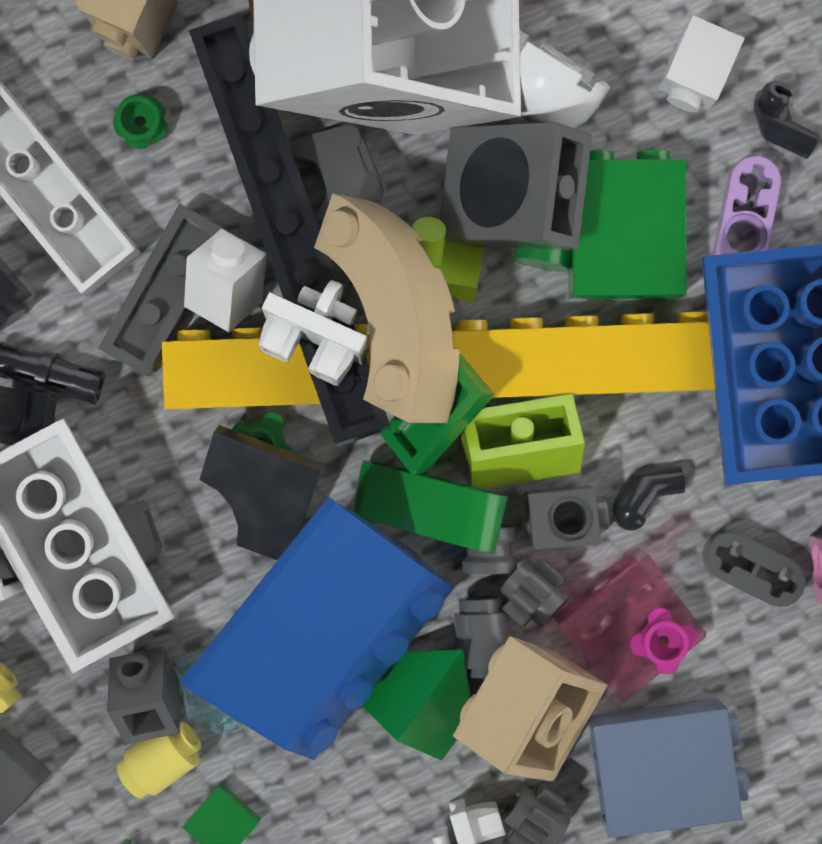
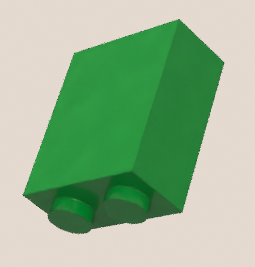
[568,150,687,300]

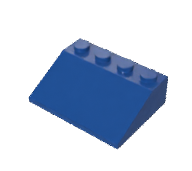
[701,244,822,485]
[180,497,454,760]

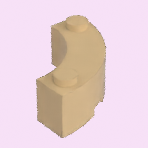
[314,193,459,423]

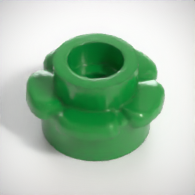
[113,94,168,149]

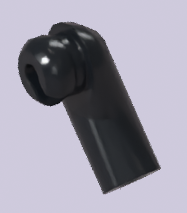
[753,81,820,159]
[613,466,685,531]

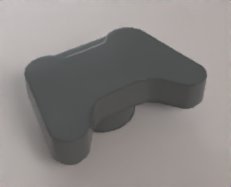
[291,124,384,226]

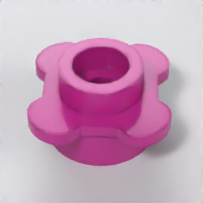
[630,607,697,674]

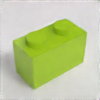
[461,394,585,489]

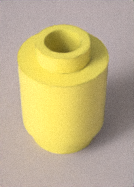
[116,722,201,799]

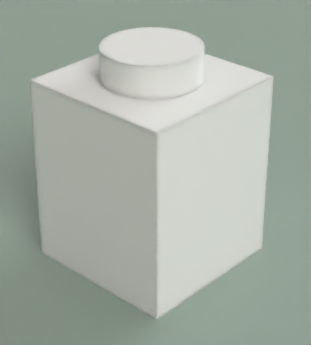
[657,15,745,112]
[184,228,267,332]

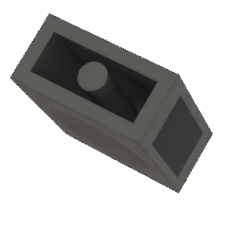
[440,122,592,250]

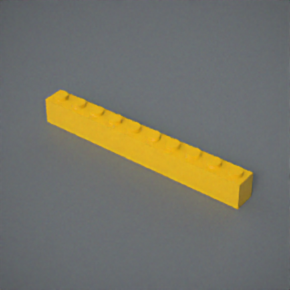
[162,312,715,409]

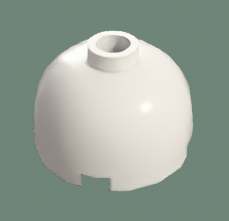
[507,31,610,128]

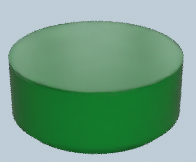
[514,249,571,272]

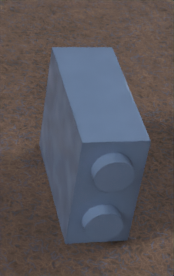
[588,698,749,838]

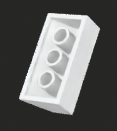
[0,418,175,673]

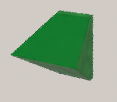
[362,649,471,761]

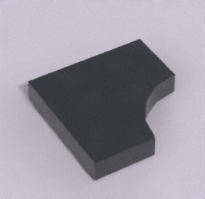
[199,425,324,560]

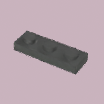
[98,203,230,376]

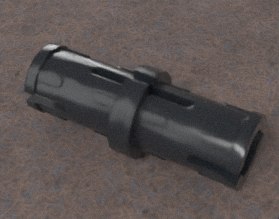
[0,342,106,405]

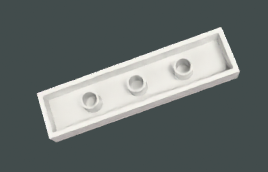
[0,81,141,296]

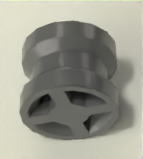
[462,525,517,574]

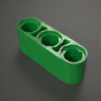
[351,460,508,553]

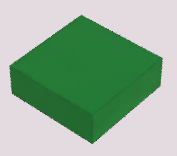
[182,782,261,844]

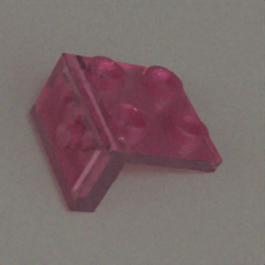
[554,548,706,701]

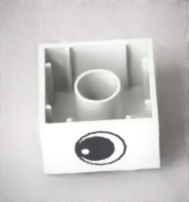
[249,0,521,135]

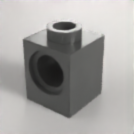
[525,485,609,550]

